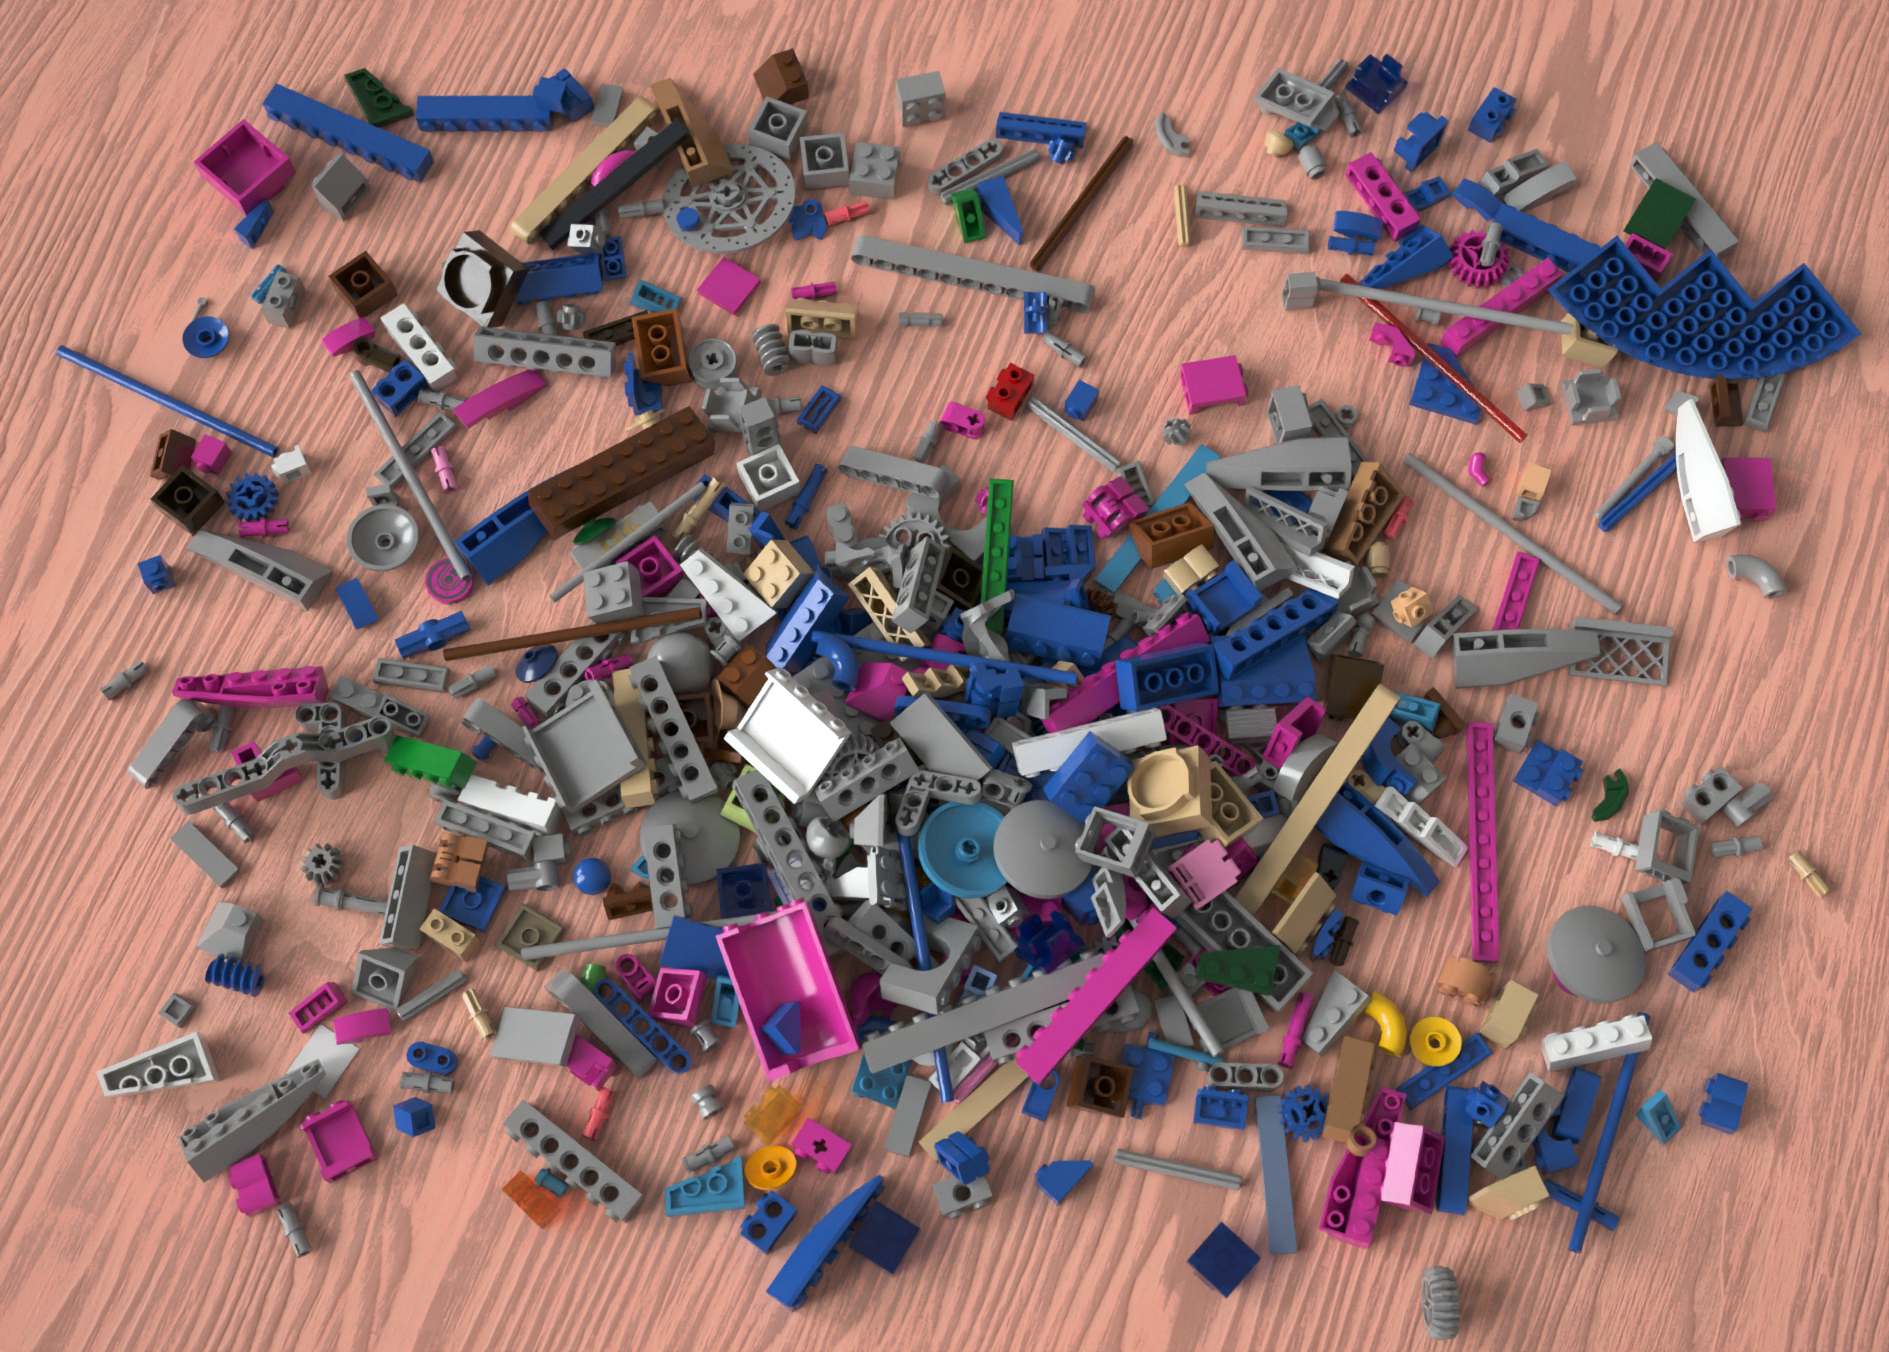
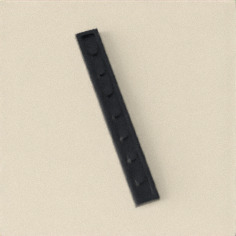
[538,119,691,251]

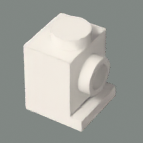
[271,445,312,484]

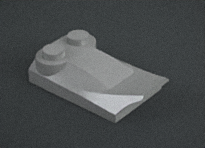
[1254,67,1339,131]

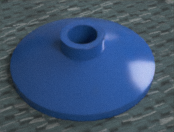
[182,316,229,358]

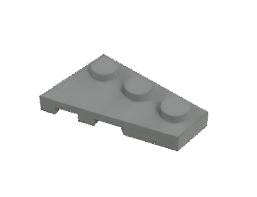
[1302,970,1372,1057]

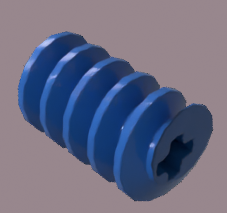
[205,953,264,997]

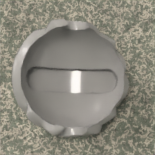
[647,632,715,696]

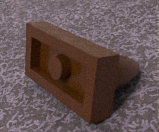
[1423,687,1466,739]
[603,881,653,921]

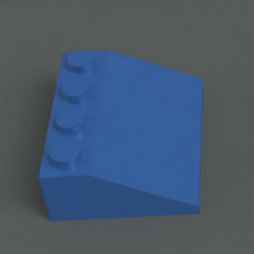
[1210,636,1317,709]

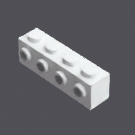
[1541,1015,1652,1072]

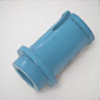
[534,1168,569,1199]

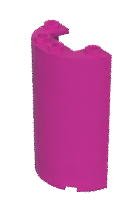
[716,897,862,1082]

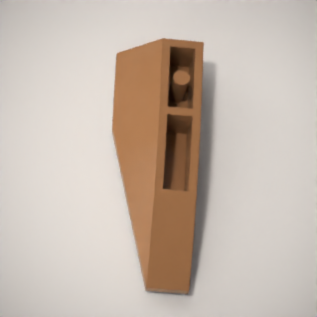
[650,78,734,188]

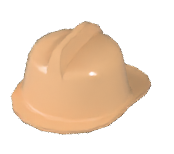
[711,679,743,736]

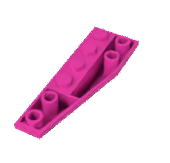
[172,666,329,708]
[1319,1087,1407,1249]

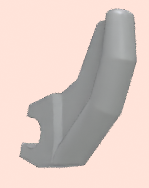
[1155,113,1190,157]

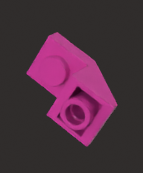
[1369,322,1415,367]

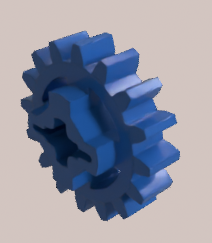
[226,472,279,522]
[1278,1084,1329,1142]

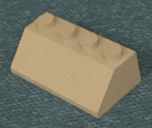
[1467,1166,1549,1221]

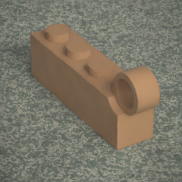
[1322,1036,1377,1157]

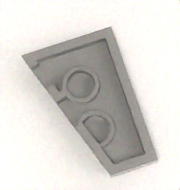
[630,597,708,646]

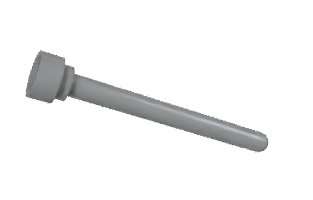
[1595,436,1674,520]

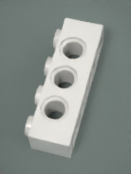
[381,303,458,392]

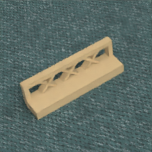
[848,567,931,662]

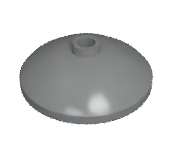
[347,504,419,572]

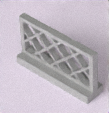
[1568,617,1673,687]

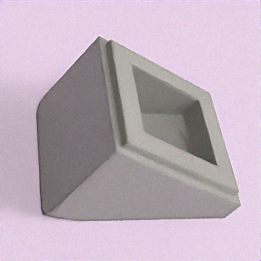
[1517,383,1551,411]
[1664,391,1700,417]

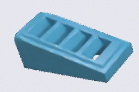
[630,279,682,313]

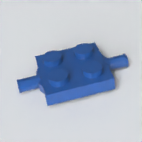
[1121,1032,1175,1119]

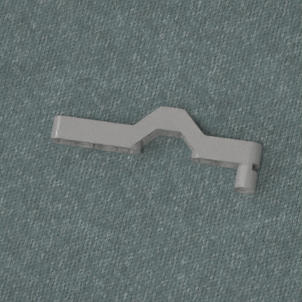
[173,716,396,815]

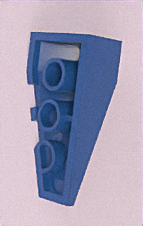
[1359,225,1453,289]

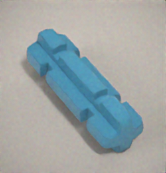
[251,264,287,304]

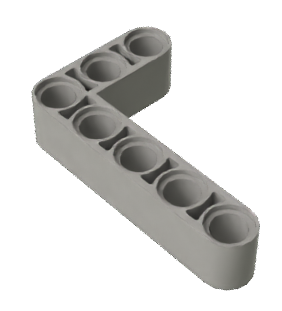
[544,969,658,1079]

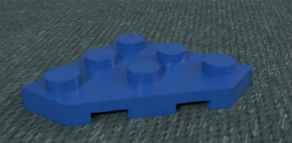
[1409,343,1484,425]

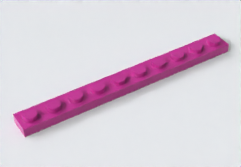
[1466,722,1499,963]

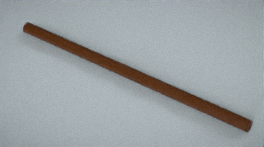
[443,607,702,661]

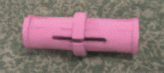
[431,446,458,494]

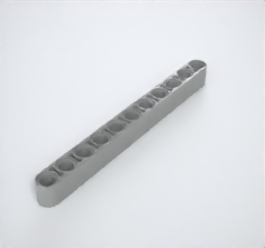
[851,235,1095,313]

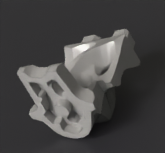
[825,537,909,594]
[959,589,1015,675]

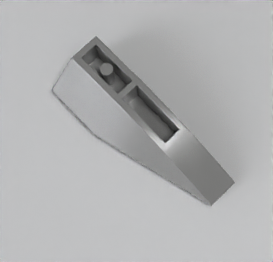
[1206,436,1352,491]
[1184,473,1298,592]
[187,529,333,612]
[1451,629,1600,689]
[178,1059,326,1183]

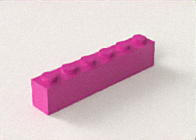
[1440,258,1563,358]

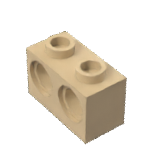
[420,908,481,962]

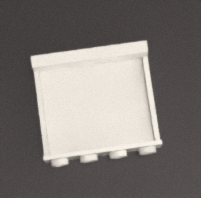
[724,667,851,804]

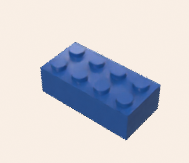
[1115,643,1219,712]

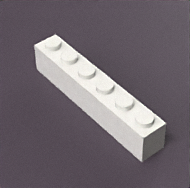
[1012,707,1167,778]

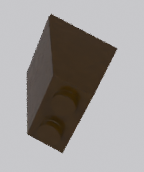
[1324,654,1384,723]

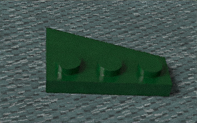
[344,68,414,128]

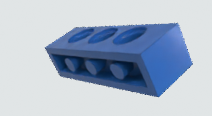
[1667,891,1753,992]

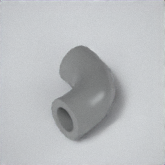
[1726,555,1788,599]

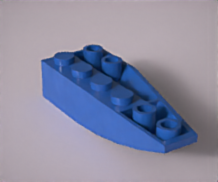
[455,467,572,586]
[1314,781,1440,897]
[766,1175,885,1312]

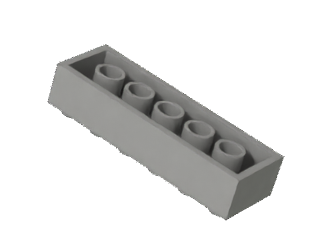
[1174,881,1313,1012]

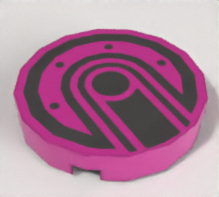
[425,558,474,604]

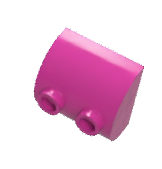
[648,968,708,1028]

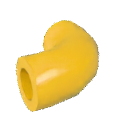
[1364,990,1407,1058]

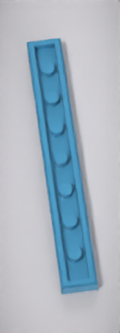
[1094,444,1221,595]

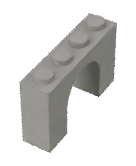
[905,464,1013,564]
[880,915,982,1015]

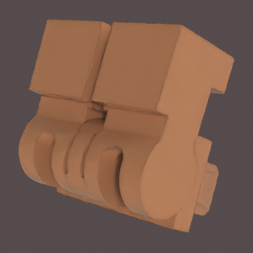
[429,834,488,893]

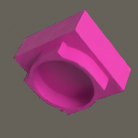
[194,119,296,216]

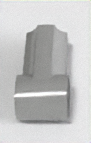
[1721,781,1773,827]
[507,861,559,892]

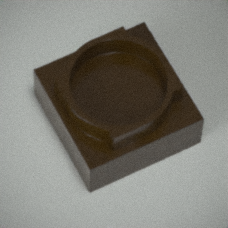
[436,230,529,328]

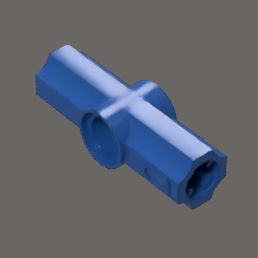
[394,610,471,659]

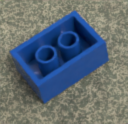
[1043,731,1135,824]

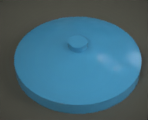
[918,802,1008,899]

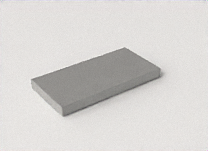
[890,692,993,793]
[489,1007,581,1067]

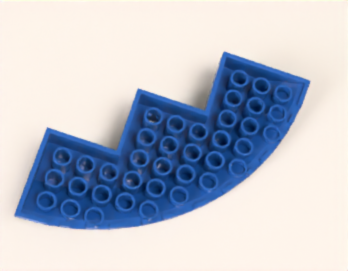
[1548,236,1862,380]

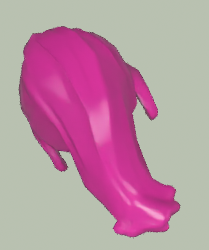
[849,972,899,1030]

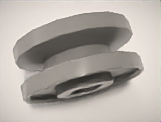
[688,338,738,391]

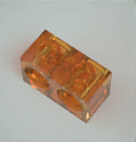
[502,1170,561,1229]

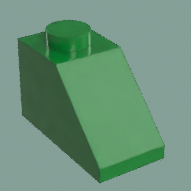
[951,189,986,243]

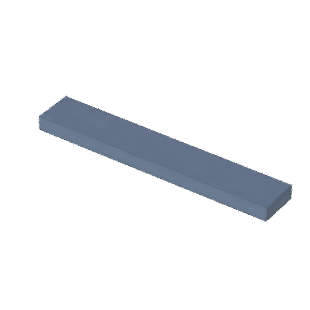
[1254,1095,1297,1255]

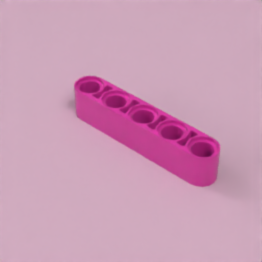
[1150,705,1255,776]

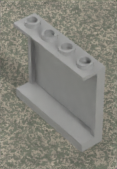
[522,679,647,813]

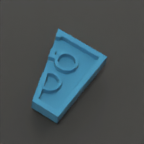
[665,1156,745,1217]

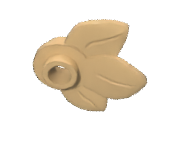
[624,408,667,432]

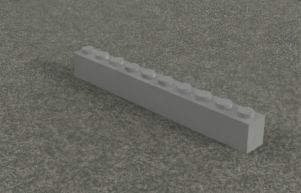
[860,950,1104,1074]

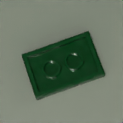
[1623,178,1696,249]

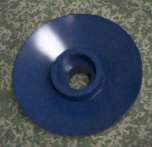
[515,644,558,683]

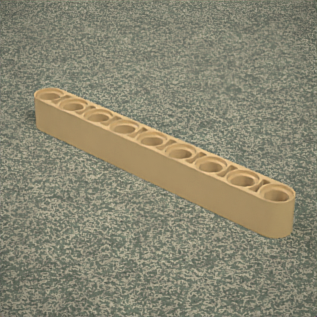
[510,96,660,245]

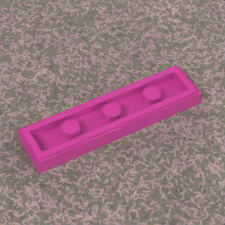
[1492,552,1540,631]

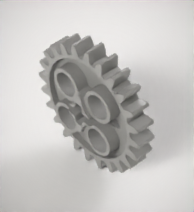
[879,512,953,582]

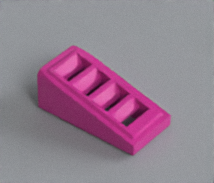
[289,982,348,1033]

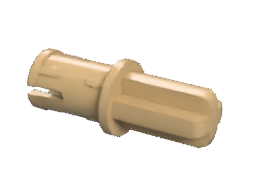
[1786,850,1830,897]
[463,989,497,1040]

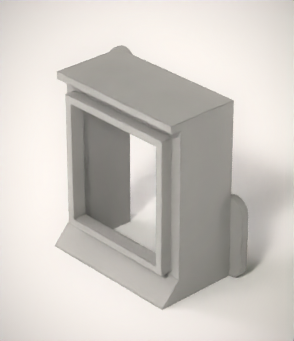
[1619,878,1696,953]

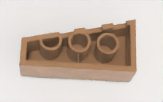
[1325,462,1406,565]

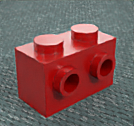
[986,362,1034,421]

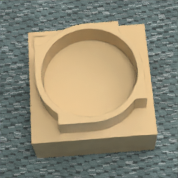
[1127,745,1213,838]

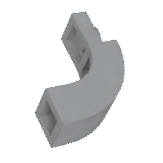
[1273,733,1339,817]

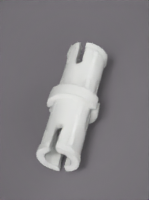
[1590,831,1639,860]

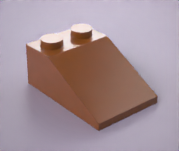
[716,643,777,710]

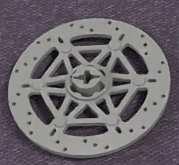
[663,144,796,254]

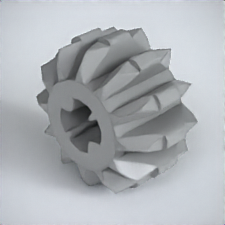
[300,843,344,885]

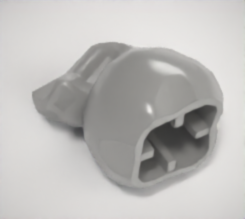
[806,816,851,877]

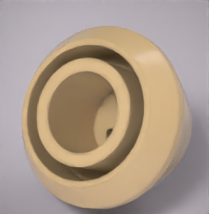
[1265,130,1294,158]

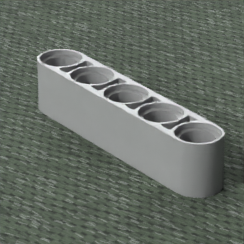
[838,446,949,499]

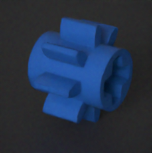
[1047,136,1076,164]

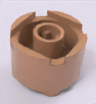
[1437,955,1496,1007]

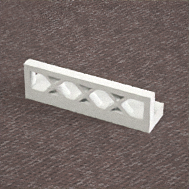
[1281,543,1355,599]

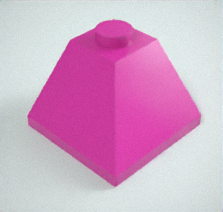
[845,662,909,722]

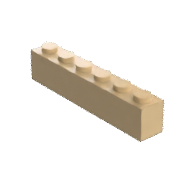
[612,669,659,809]

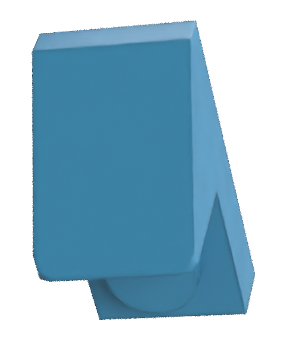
[711,975,740,1028]
[1636,1090,1682,1144]

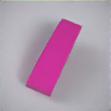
[453,369,547,429]

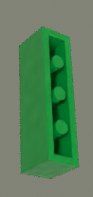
[384,735,478,789]

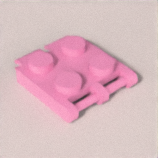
[1167,839,1241,910]

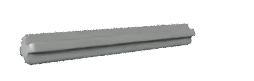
[940,149,1040,205]
[1027,396,1122,472]
[1114,1149,1242,1190]

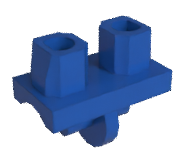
[1024,292,1047,334]

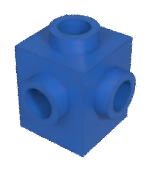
[940,607,966,644]
[1465,1081,1509,1128]

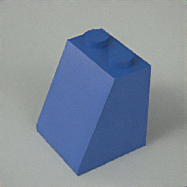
[1061,865,1100,926]

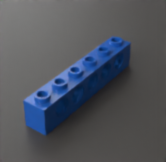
[1214,588,1339,681]

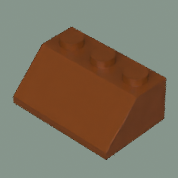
[632,308,691,386]
[1128,502,1214,569]

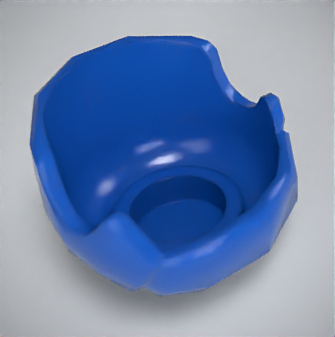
[573,858,612,896]

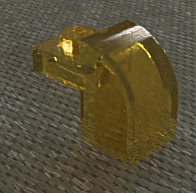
[1270,852,1319,906]

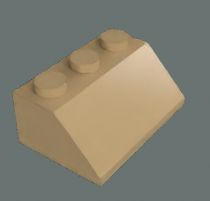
[785,298,859,340]
[1272,872,1336,956]

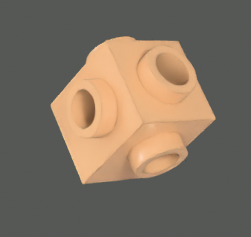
[1391,587,1434,627]

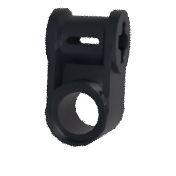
[1316,843,1348,890]

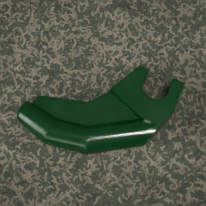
[1592,769,1629,822]

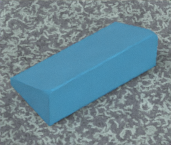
[1389,691,1441,732]

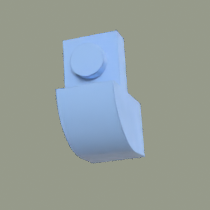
[958,965,998,1004]

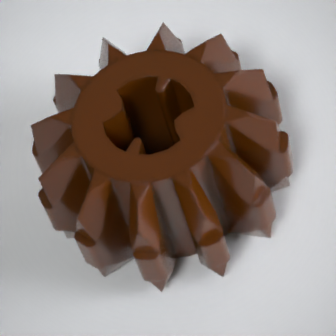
[1086,586,1118,622]

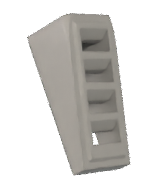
[1116,461,1155,507]

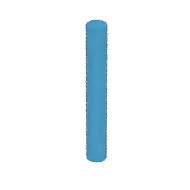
[1148,1038,1223,1065]

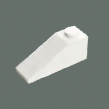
[828,866,883,902]

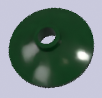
[573,517,616,545]

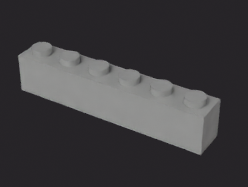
[1629,142,1739,259]

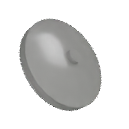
[640,790,740,886]
[993,800,1094,899]
[1547,906,1646,1004]

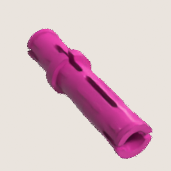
[1278,992,1315,1069]

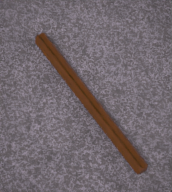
[1030,136,1133,271]

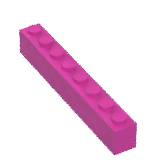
[1041,613,1210,734]
[1015,908,1177,1086]

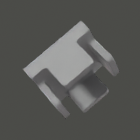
[1561,368,1621,426]
[702,378,762,433]
[1308,486,1348,550]
[1329,561,1380,617]

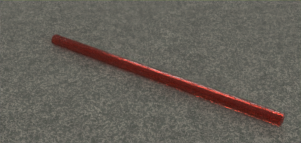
[1340,274,1528,443]

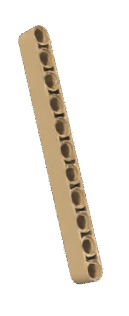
[1235,684,1401,917]

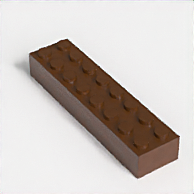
[528,406,715,540]

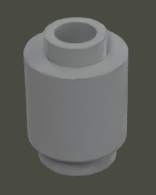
[1298,145,1327,180]

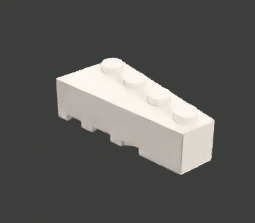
[680,549,779,642]
[457,775,564,837]
[96,1032,220,1098]

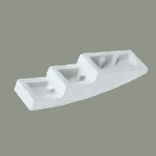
[1375,787,1469,867]
[928,1019,1016,1091]

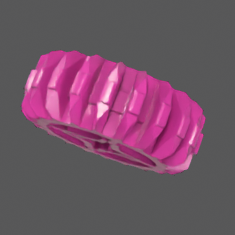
[1448,229,1510,289]

